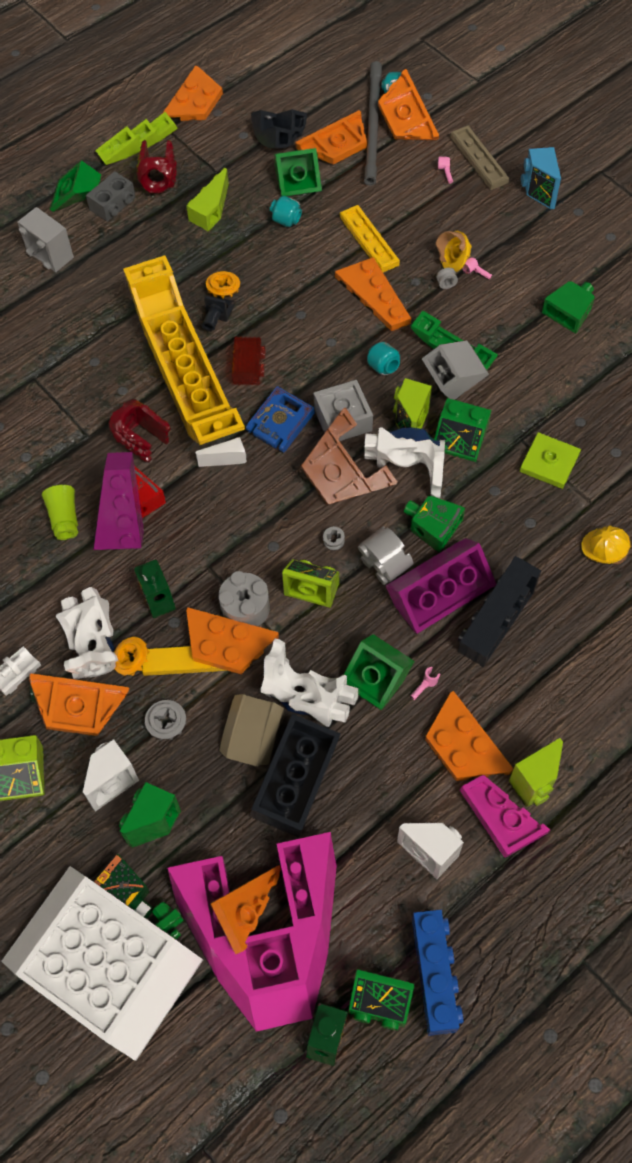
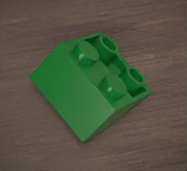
[119,782,181,848]

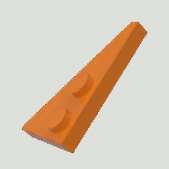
[211,865,282,954]

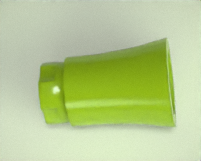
[42,485,78,540]

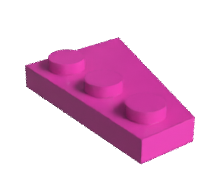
[460,775,550,858]

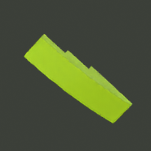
[95,112,178,165]

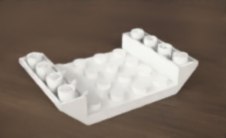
[1,866,203,1061]

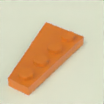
[335,257,411,331]

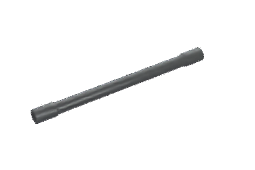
[364,61,382,186]

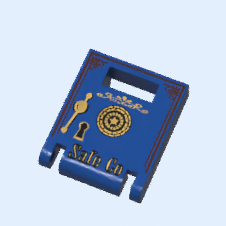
[246,386,315,453]

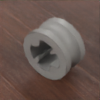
[436,268,458,289]
[323,527,345,550]

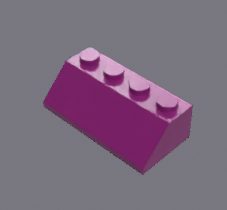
[386,538,496,634]

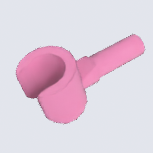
[438,157,453,184]
[462,258,492,280]
[410,667,440,700]

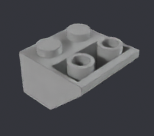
[422,340,489,400]

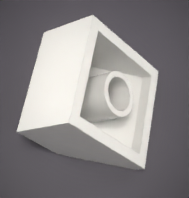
[83,740,139,812]
[397,823,464,879]

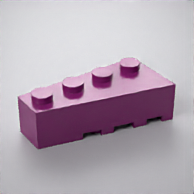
[94,452,144,550]

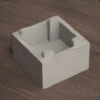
[18,207,74,273]
[314,380,373,441]

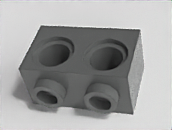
[86,171,136,222]

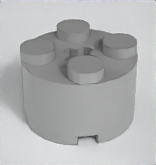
[358,526,413,585]
[219,571,270,626]

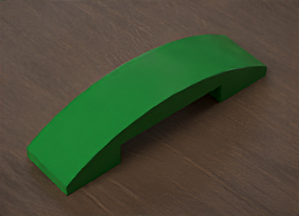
[411,311,498,370]

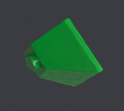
[50,160,101,212]

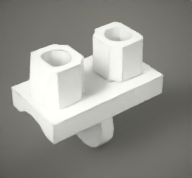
[0,647,41,696]

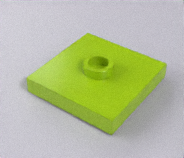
[520,432,581,489]

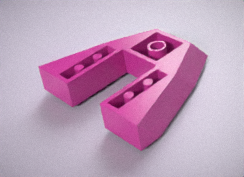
[168,832,337,1032]

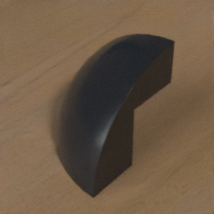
[251,109,307,149]

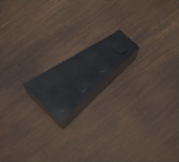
[457,556,542,667]

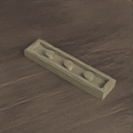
[450,126,509,190]

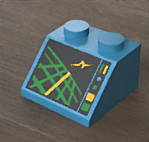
[521,147,561,209]

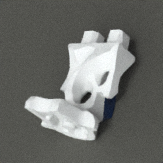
[365,428,445,499]
[56,587,118,680]
[261,638,358,727]

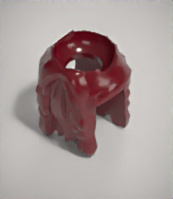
[136,140,177,193]
[109,399,171,463]

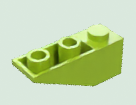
[187,168,229,231]

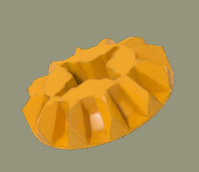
[206,271,240,298]
[114,637,150,676]

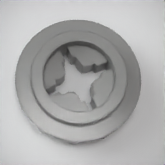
[145,700,186,740]

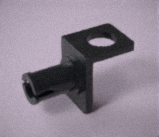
[201,296,235,332]

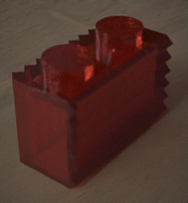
[232,336,266,385]

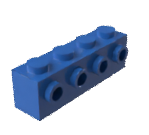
[412,910,463,1036]

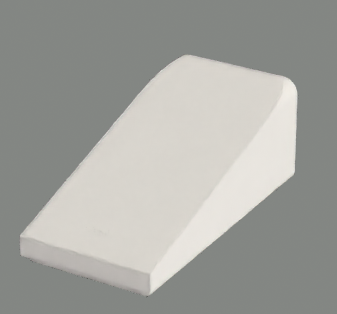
[196,437,247,467]

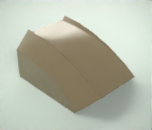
[219,694,285,766]

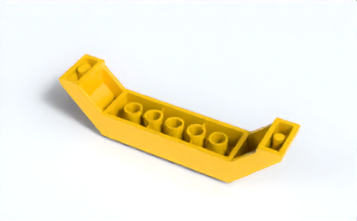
[123,255,245,445]

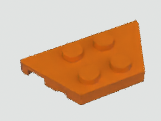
[162,65,223,121]
[378,69,439,140]
[295,110,367,165]
[186,608,279,674]
[29,673,129,736]
[425,691,513,781]

